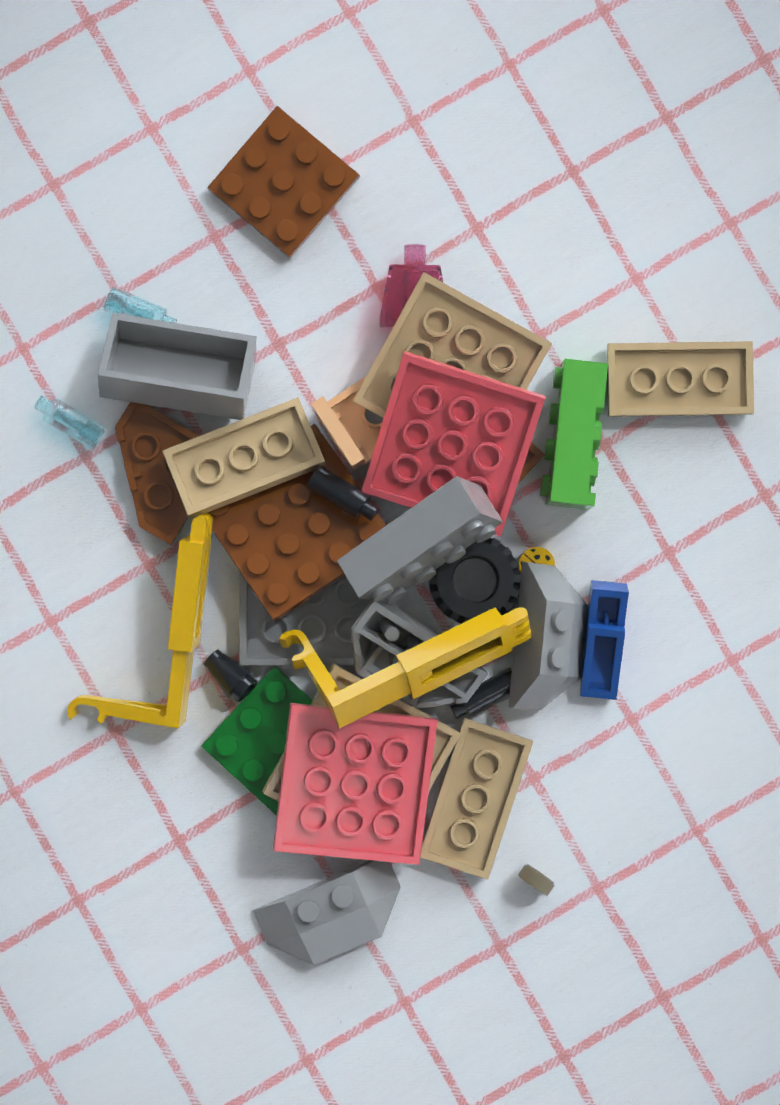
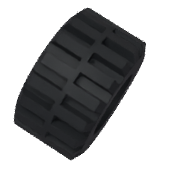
[429,538,521,624]

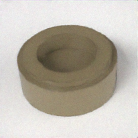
[518,864,555,896]

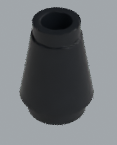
[204,649,258,702]

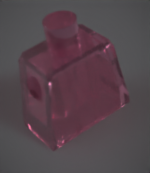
[380,244,443,327]

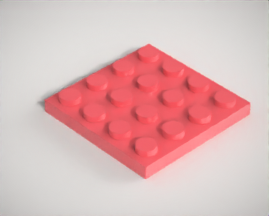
[362,351,546,537]
[273,703,438,865]

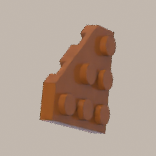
[115,402,199,546]

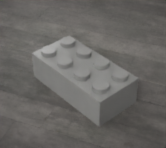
[97,313,257,420]
[337,476,503,605]

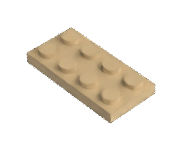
[607,341,754,417]
[163,397,326,519]
[421,718,533,880]

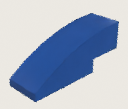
[580,580,629,700]

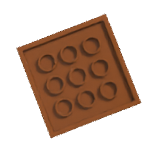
[208,423,386,622]

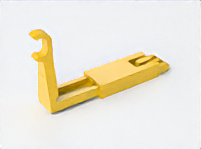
[67,513,213,728]
[279,607,531,729]

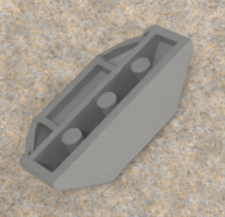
[508,562,588,710]
[351,598,488,708]
[253,860,401,966]

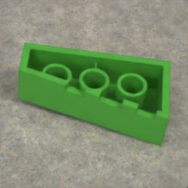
[540,358,608,510]

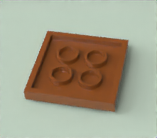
[207,106,360,259]

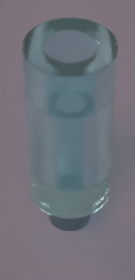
[104,286,177,323]
[34,396,106,450]

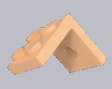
[311,377,382,472]

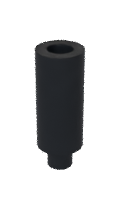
[307,465,379,521]
[450,668,512,719]

